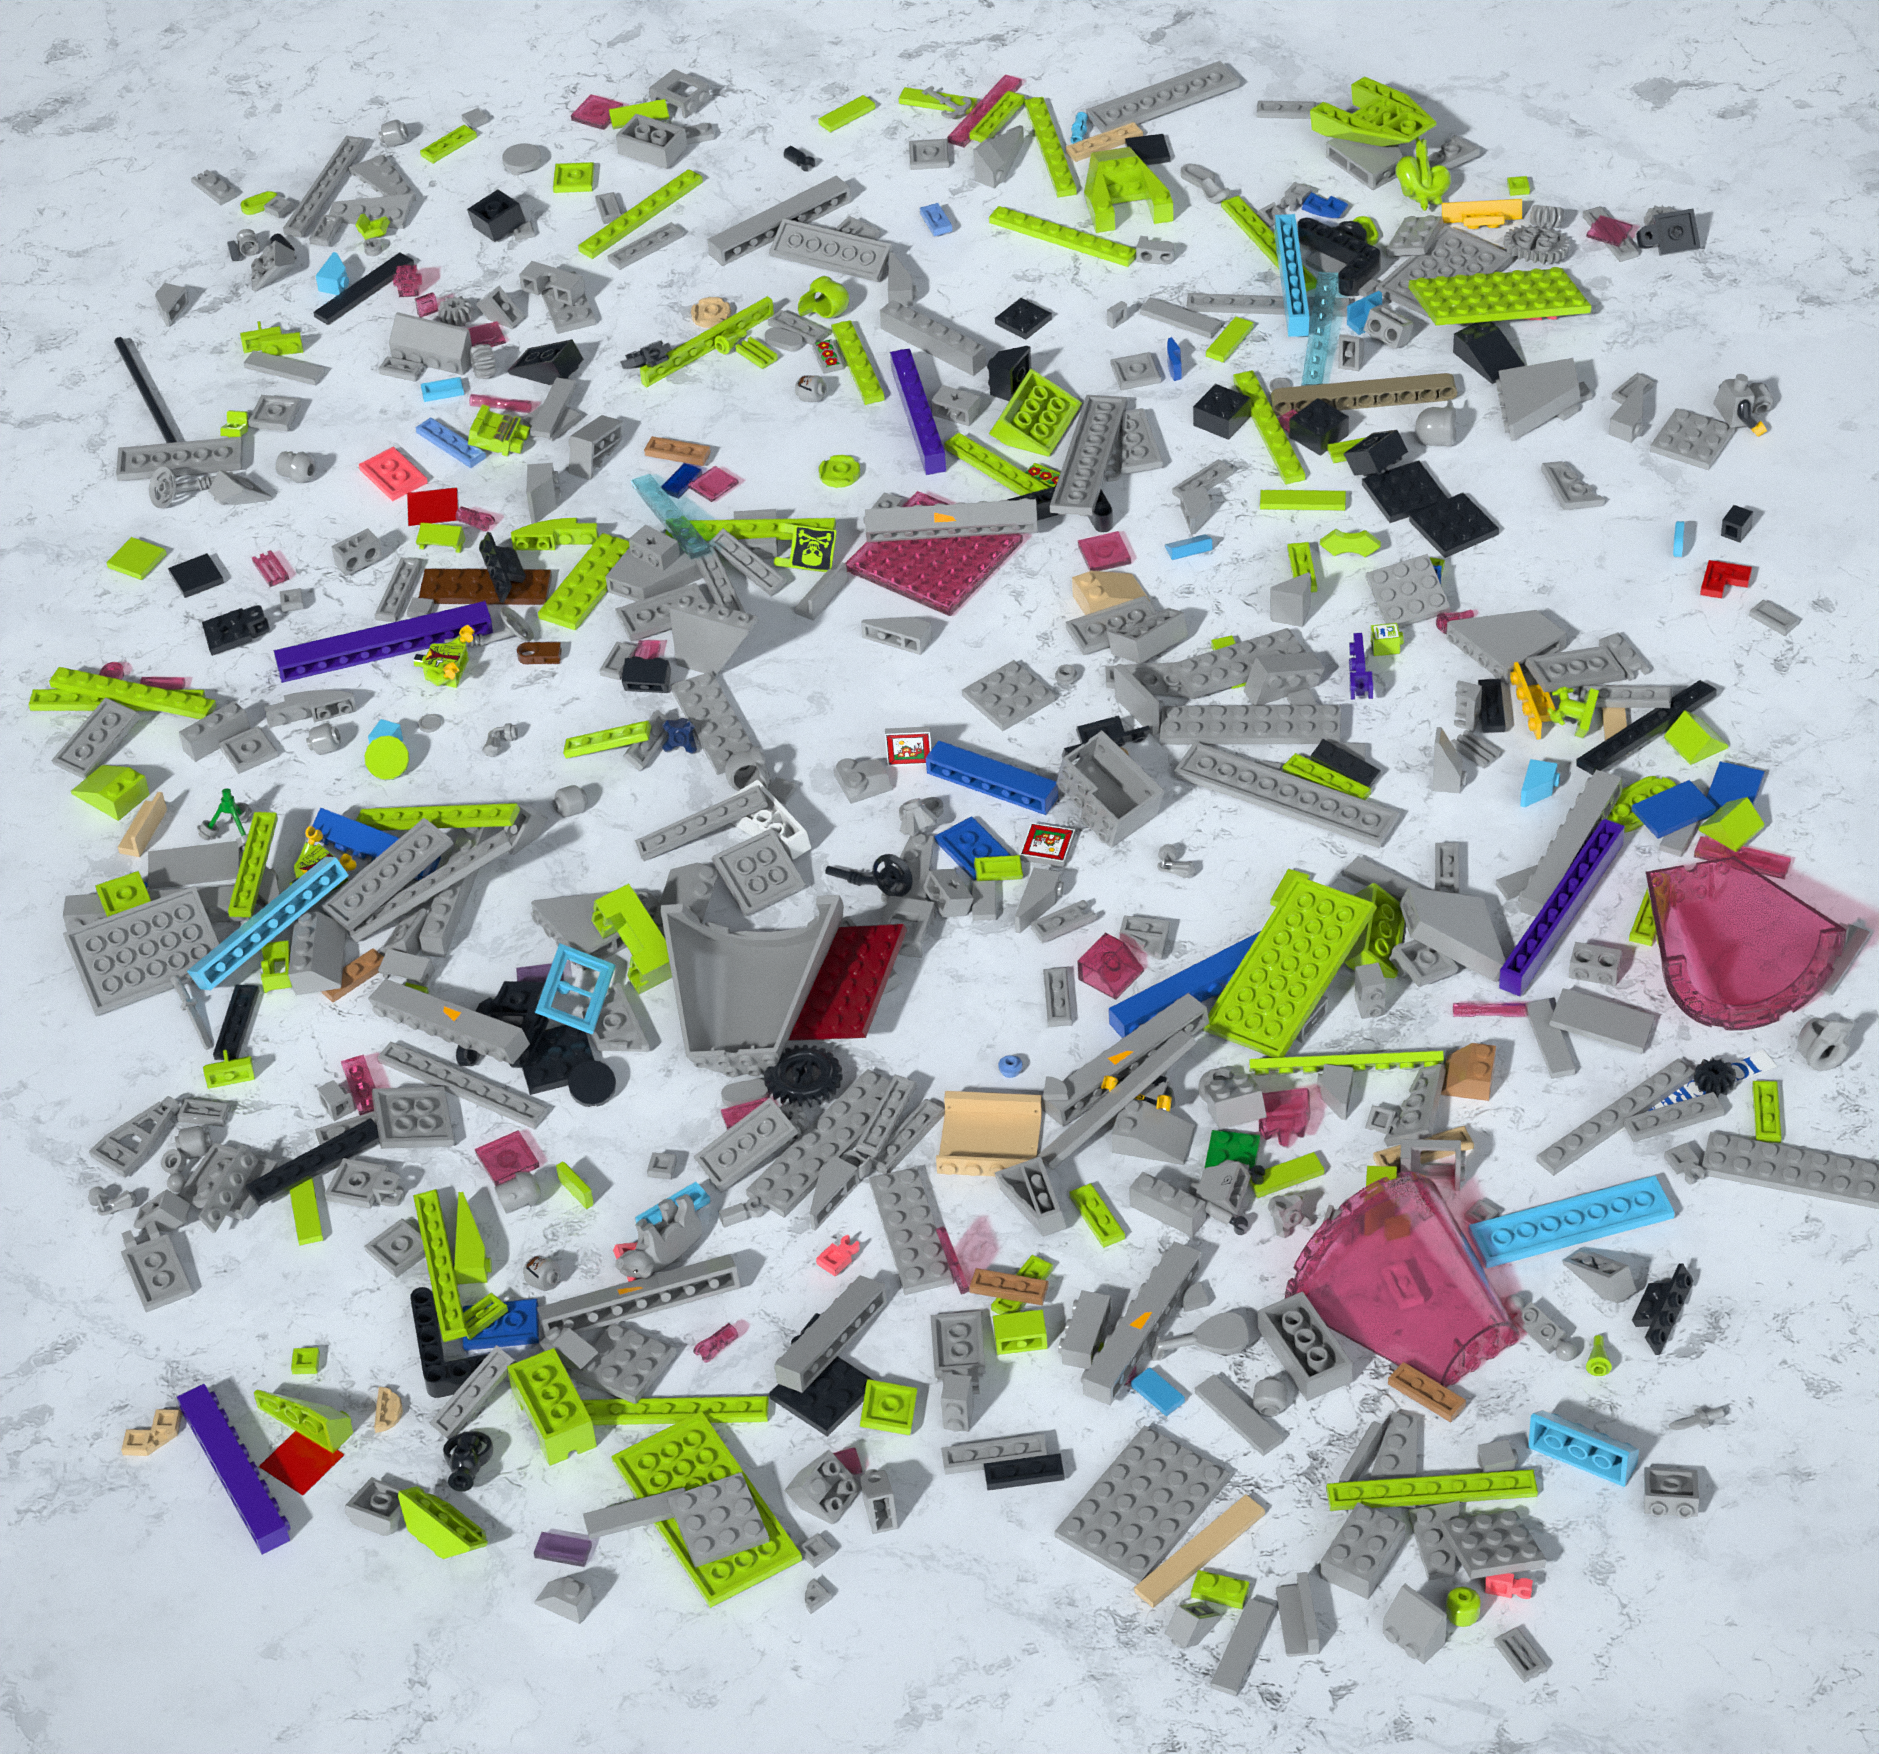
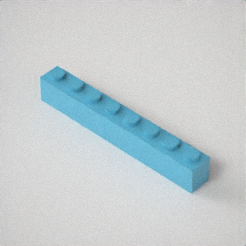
[1274,214,1309,337]
[187,857,349,990]

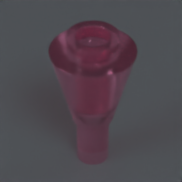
[1436,609,1474,634]

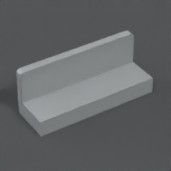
[795,562,848,621]
[1276,1572,1319,1657]

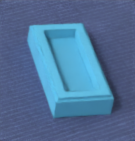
[421,377,464,402]

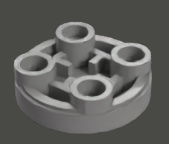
[502,143,541,176]

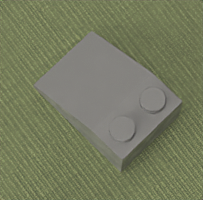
[1111,1099,1194,1165]

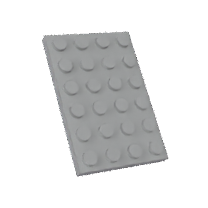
[1376,225,1513,318]
[63,886,219,1016]
[1055,1425,1230,1584]

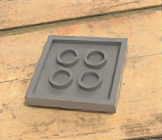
[1650,408,1735,471]
[1366,554,1450,628]
[962,660,1055,731]
[711,828,806,917]
[372,1086,454,1149]
[178,1142,278,1221]
[571,1323,677,1404]
[668,1472,769,1568]
[1441,1511,1546,1579]

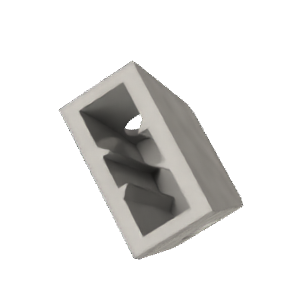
[860,1469,898,1534]

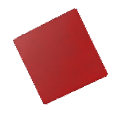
[407,487,458,526]
[259,1430,344,1495]

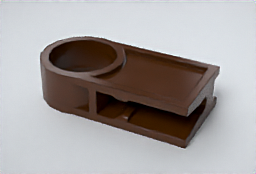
[517,642,562,665]

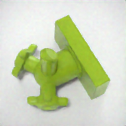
[1547,687,1599,738]

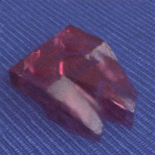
[1259,1088,1310,1148]

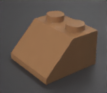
[1441,1043,1496,1101]

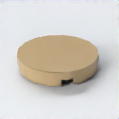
[691,297,731,328]

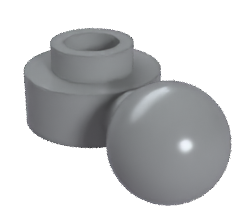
[161,1149,187,1192]

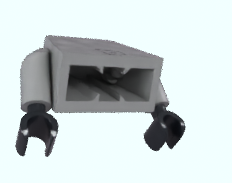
[1189,1160,1265,1235]

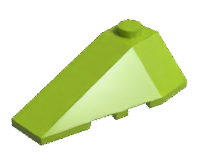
[254,1389,354,1453]

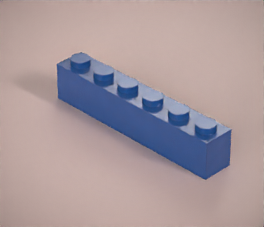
[926,741,1059,815]
[312,807,442,881]

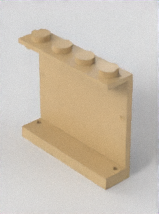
[936,1091,1042,1177]

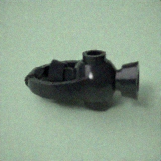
[443,1431,493,1492]

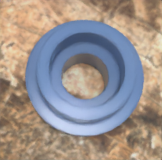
[998,1055,1022,1078]

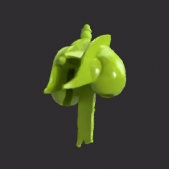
[1395,137,1451,211]

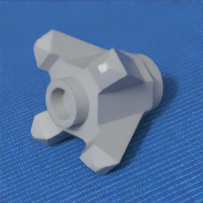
[900,798,937,836]
[1268,1194,1312,1238]

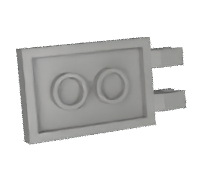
[121,1221,193,1313]
[930,1311,986,1394]

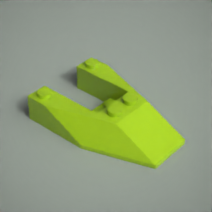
[1310,76,1437,147]
[1084,147,1173,233]

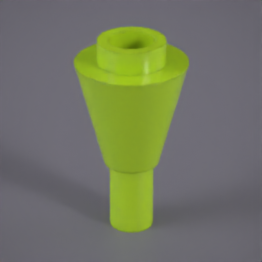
[714,329,747,355]
[1586,1335,1612,1376]

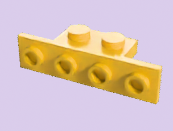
[1442,199,1522,229]
[1510,662,1556,740]

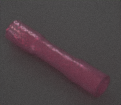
[469,394,532,413]
[1453,1003,1526,1017]

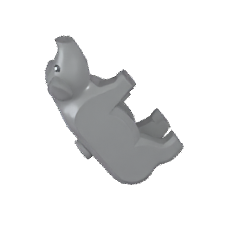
[615,1194,702,1279]

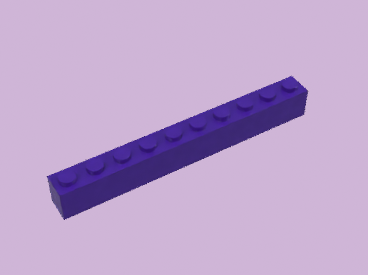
[273,601,493,683]
[1499,818,1625,997]

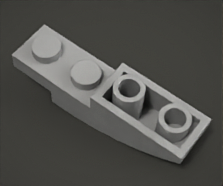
[264,690,357,728]

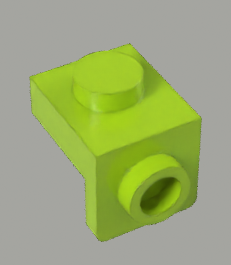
[355,213,390,240]
[220,410,248,438]

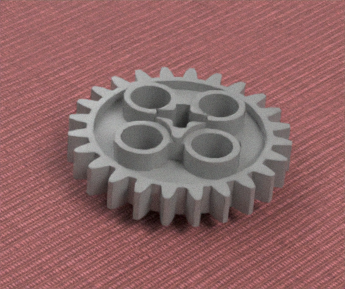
[1503,225,1570,264]

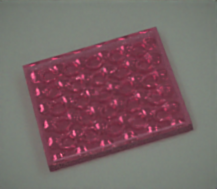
[846,491,1023,616]

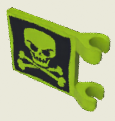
[774,523,837,572]

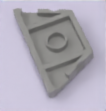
[582,983,650,1052]

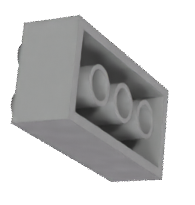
[1258,1291,1353,1401]

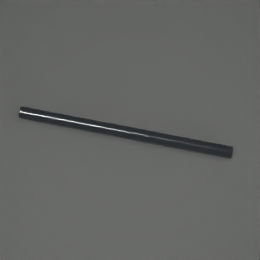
[114,337,177,443]

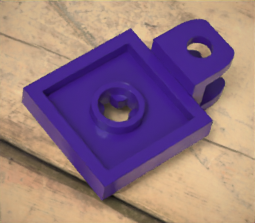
[1349,633,1373,700]

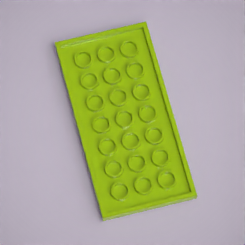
[1408,267,1591,326]
[1202,875,1377,1058]
[611,1411,802,1608]

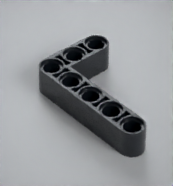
[1298,218,1381,296]
[1007,486,1113,533]
[410,1287,488,1398]

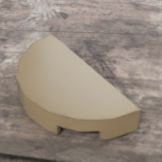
[374,1387,403,1433]

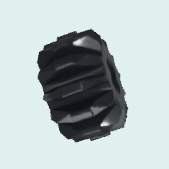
[1694,1057,1736,1098]

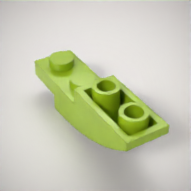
[511,517,599,550]

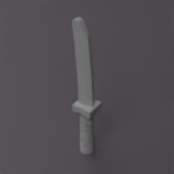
[170,975,211,1050]

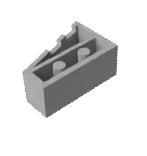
[569,415,623,480]
[994,1156,1067,1237]

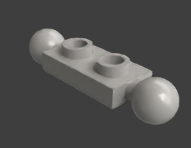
[1504,1294,1576,1361]

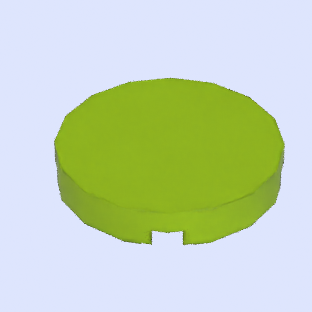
[819,455,860,488]
[364,736,409,781]

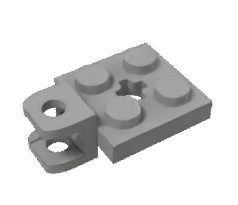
[324,1158,404,1209]

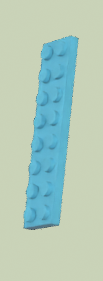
[1468,1176,1675,1269]

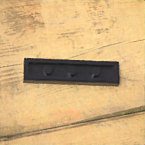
[213,984,260,1060]

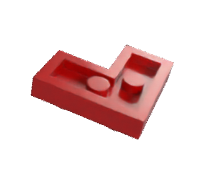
[1700,560,1752,599]

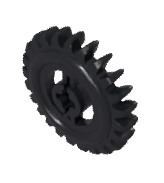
[764,1045,843,1108]

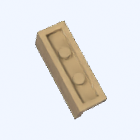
[118,792,167,857]

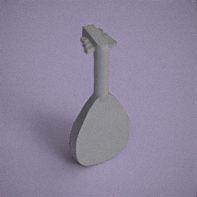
[1151,1312,1248,1361]

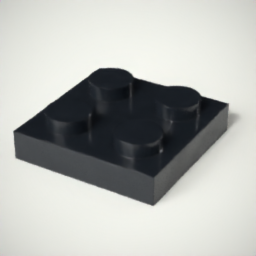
[995,298,1052,340]

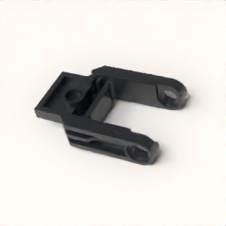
[456,981,549,1068]

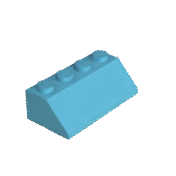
[1528,1410,1639,1487]

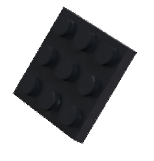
[1362,460,1448,523]
[1409,492,1499,558]
[522,1025,595,1095]
[769,1356,873,1437]

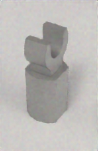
[718,1197,764,1228]

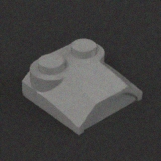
[833,758,892,804]
[345,1477,404,1536]

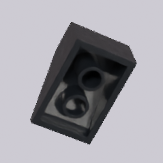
[1453,321,1525,384]
[508,339,584,385]

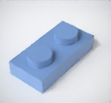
[920,203,952,236]

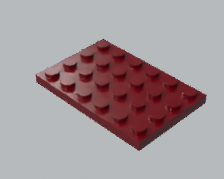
[788,924,907,1041]

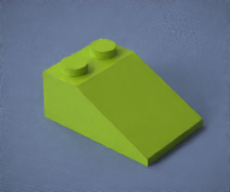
[71,765,150,821]

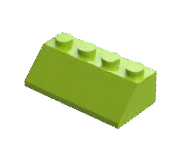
[1344,882,1405,979]

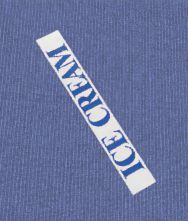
[1613,1049,1778,1135]

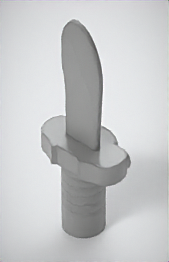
[1669,1407,1724,1430]

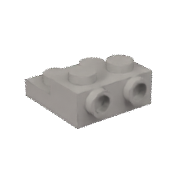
[1389,939,1458,987]
[1643,1467,1699,1519]

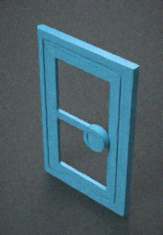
[535,943,616,1034]

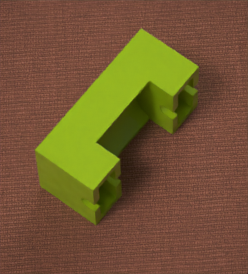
[591,883,672,994]
[507,1348,597,1466]

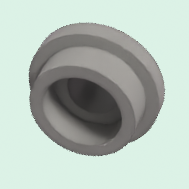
[1055,664,1077,685]

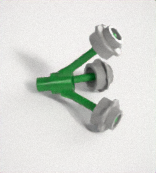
[197,788,252,851]

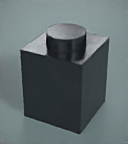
[1721,505,1753,543]

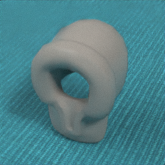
[1415,399,1456,447]
[725,746,771,791]
[1797,1018,1854,1071]

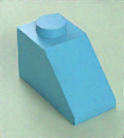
[316,252,349,295]
[1520,759,1561,807]

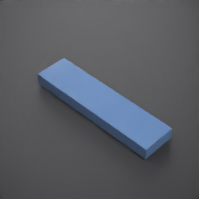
[415,417,486,468]

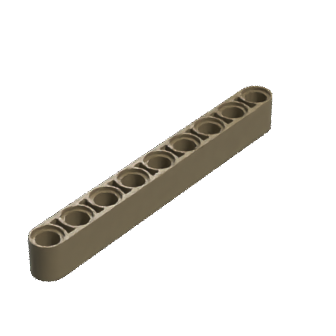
[1271,373,1458,416]

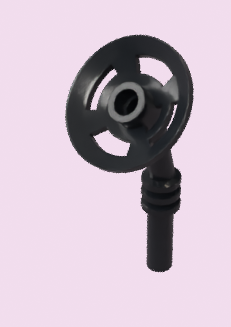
[825,854,913,897]

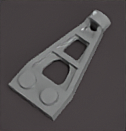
[89,1096,180,1178]

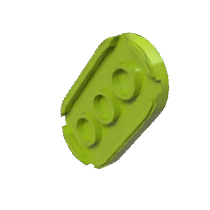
[1607,776,1677,833]

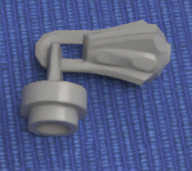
[482,723,518,757]
[1157,844,1196,878]
[88,1186,137,1216]

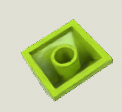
[1664,711,1728,765]
[1699,797,1764,852]

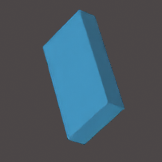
[1131,1367,1185,1416]

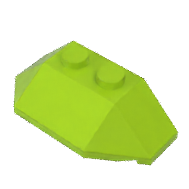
[398,1486,488,1559]

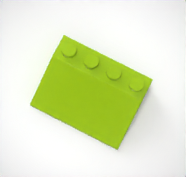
[989,369,1082,457]

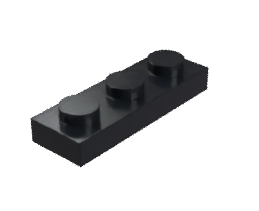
[1478,679,1506,733]
[1311,739,1381,788]
[983,1453,1065,1491]

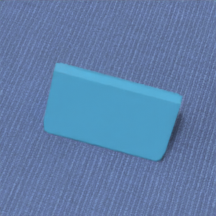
[1165,534,1212,560]

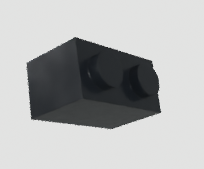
[621,656,671,693]

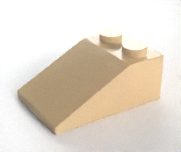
[1072,571,1150,615]

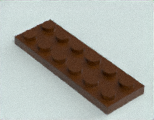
[418,568,552,605]

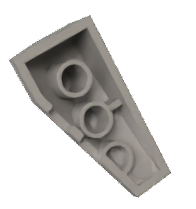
[973,125,1024,189]

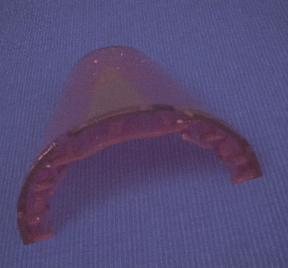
[1646,856,1846,1031]
[1285,1172,1520,1387]

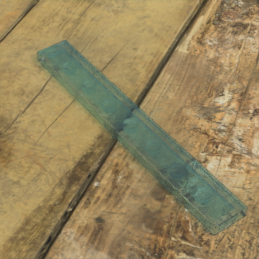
[1301,272,1338,386]
[631,474,711,559]

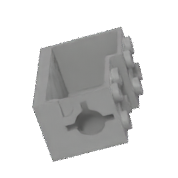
[1056,731,1164,848]

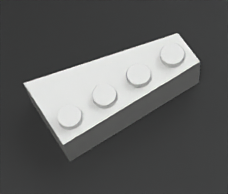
[725,779,811,860]

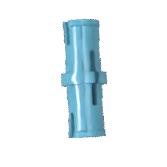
[1070,112,1088,144]

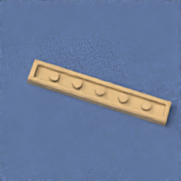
[1134,1494,1265,1608]

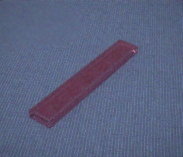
[947,74,1022,148]

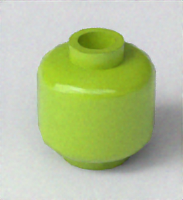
[1445,1586,1481,1627]

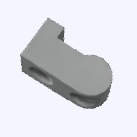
[1136,235,1174,265]

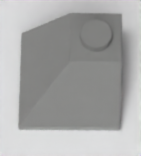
[208,470,272,505]

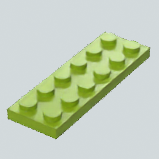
[538,533,630,631]

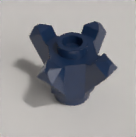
[662,718,697,754]

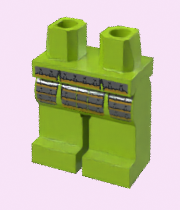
[468,404,530,457]

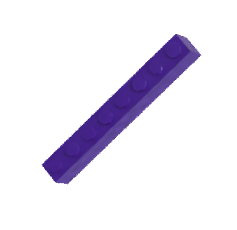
[890,348,946,475]
[176,1384,291,1555]

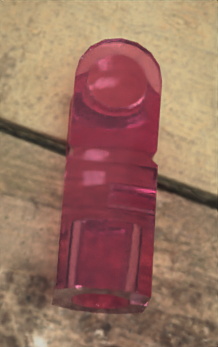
[456,506,495,532]
[693,1323,738,1363]

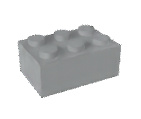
[616,114,687,169]
[1321,1502,1405,1600]

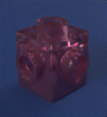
[393,265,422,297]

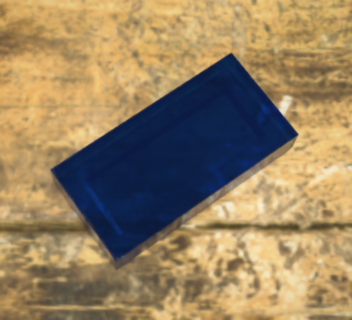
[661,462,702,499]

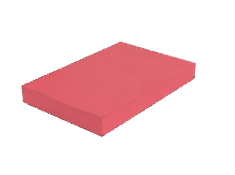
[359,446,428,501]

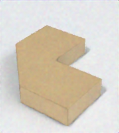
[121,1409,182,1456]

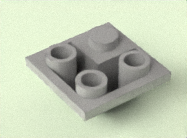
[251,240,295,292]
[784,1450,862,1524]

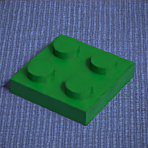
[1205,1130,1260,1169]

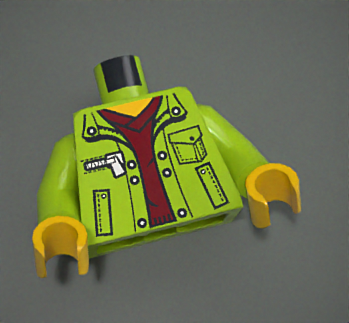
[414,625,474,688]
[290,826,357,890]

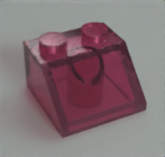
[1077,932,1144,1000]

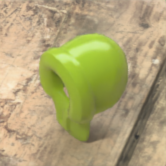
[798,275,849,318]

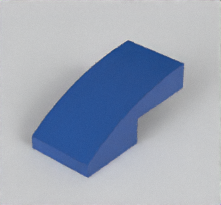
[1302,193,1348,218]
[1167,337,1182,381]

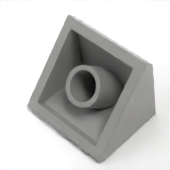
[1270,572,1311,627]
[379,908,428,957]

